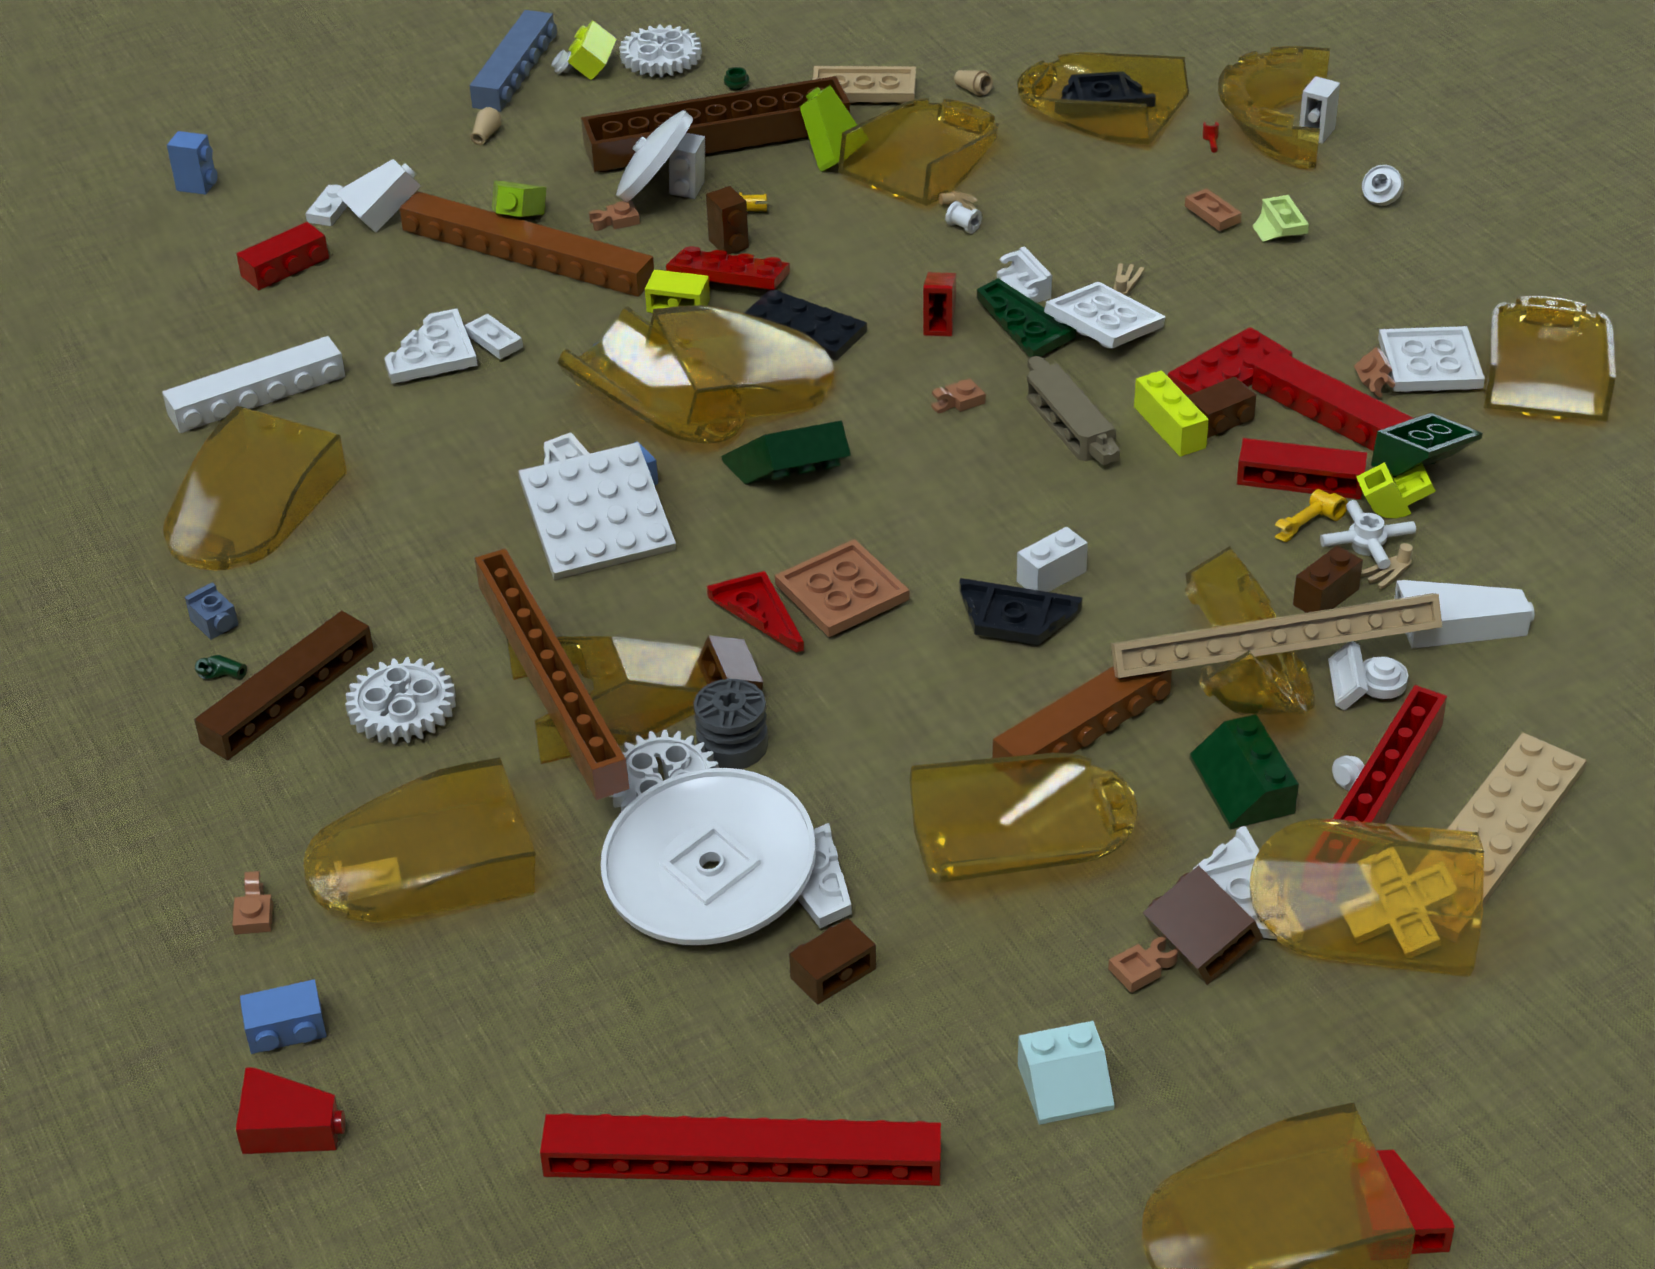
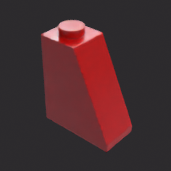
[923,272,956,337]
[236,1067,345,1154]
[1350,1149,1455,1256]

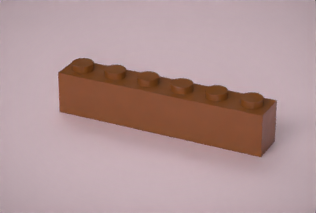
[992,666,1172,786]

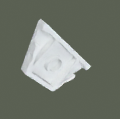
[1193,826,1305,942]

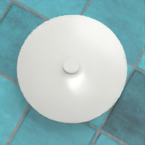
[616,110,693,202]

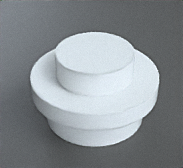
[551,50,572,74]
[1332,755,1365,790]

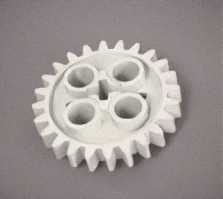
[620,25,702,77]
[345,657,456,744]
[609,730,719,812]

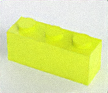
[1134,370,1209,457]

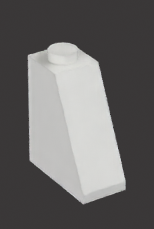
[336,159,421,233]

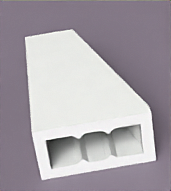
[1394,580,1535,648]

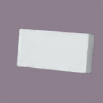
[1328,641,1368,711]

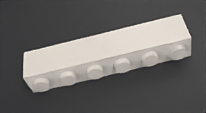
[162,336,345,433]

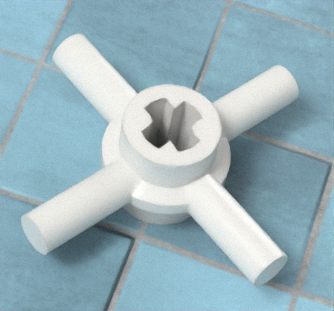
[1320,500,1416,569]

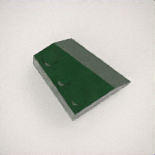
[721,420,851,484]

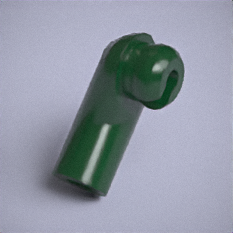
[195,655,247,680]

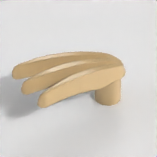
[939,191,977,210]
[1114,263,1144,296]
[1361,543,1413,589]

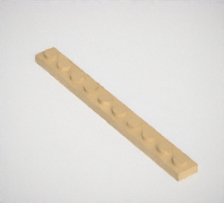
[1111,593,1442,678]

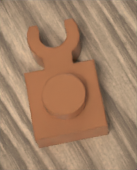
[589,201,640,231]
[1354,347,1395,398]
[1108,937,1178,993]

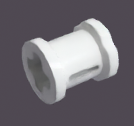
[945,201,982,234]

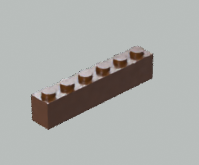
[194,610,374,761]

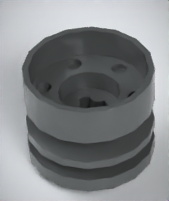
[693,679,768,769]

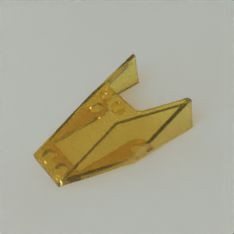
[506,636,707,764]

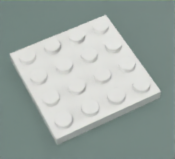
[519,442,676,580]

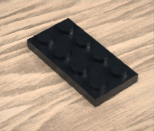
[739,289,867,361]

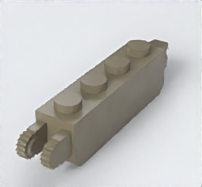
[1027,356,1120,465]

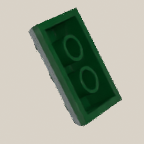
[1371,413,1483,477]
[1189,714,1299,830]

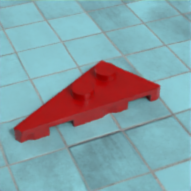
[706,571,804,653]

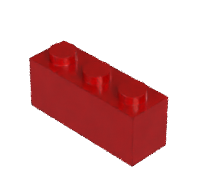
[236,222,329,291]

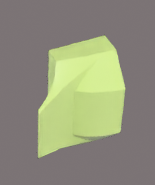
[1252,195,1309,242]

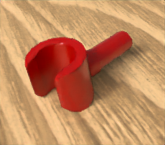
[1203,122,1219,153]

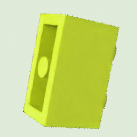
[567,20,616,80]
[645,269,710,319]

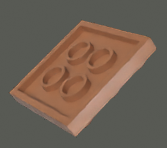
[775,539,909,637]

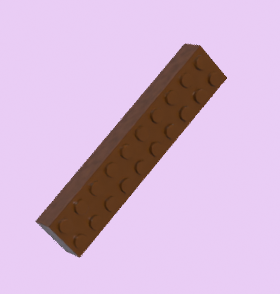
[581,76,850,172]

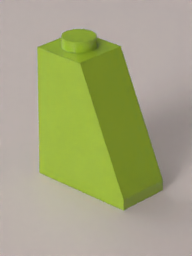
[800,85,866,172]
[492,180,547,217]

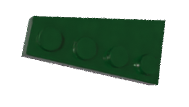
[977,278,1076,358]

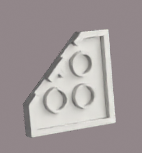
[384,308,478,384]

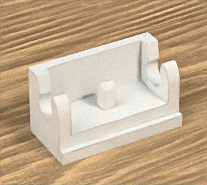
[997,246,1052,303]

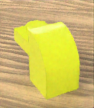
[1356,462,1436,518]

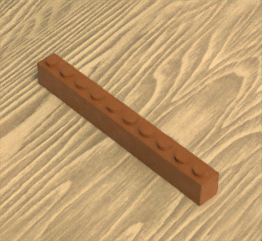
[399,191,654,297]
[474,548,630,800]

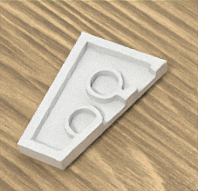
[798,823,852,928]

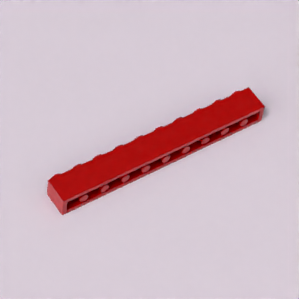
[540,1113,941,1186]

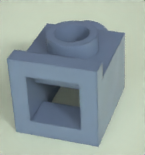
[185,582,238,640]

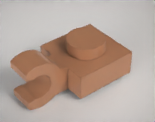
[931,379,986,413]
[232,871,273,935]

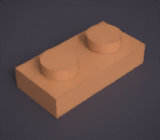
[1185,188,1242,231]

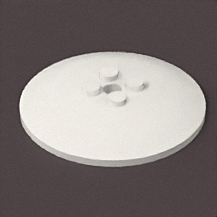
[600,768,816,945]

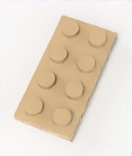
[813,66,916,104]

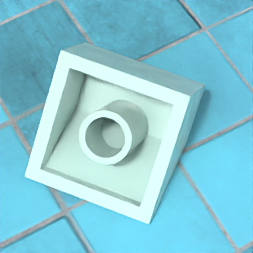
[1018,1021,1114,1125]

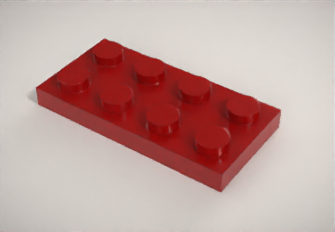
[666,246,790,290]
[1167,327,1293,396]

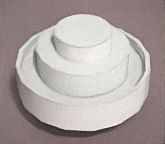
[1362,165,1404,206]
[1363,657,1409,699]

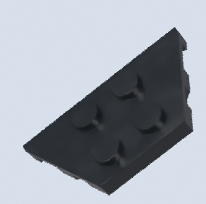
[1055,71,1156,113]
[959,578,1083,645]

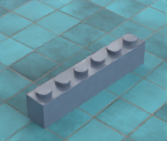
[470,10,557,112]

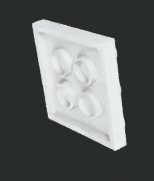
[1044,281,1166,348]
[1378,326,1485,392]

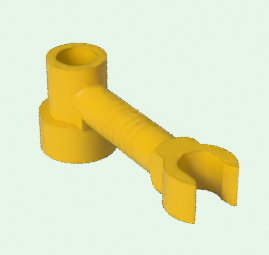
[1275,489,1348,542]

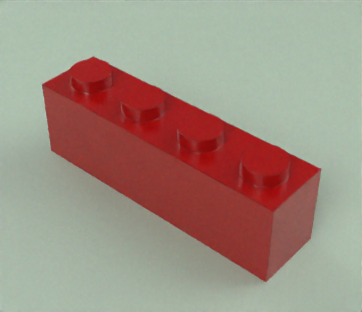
[1236,438,1367,500]

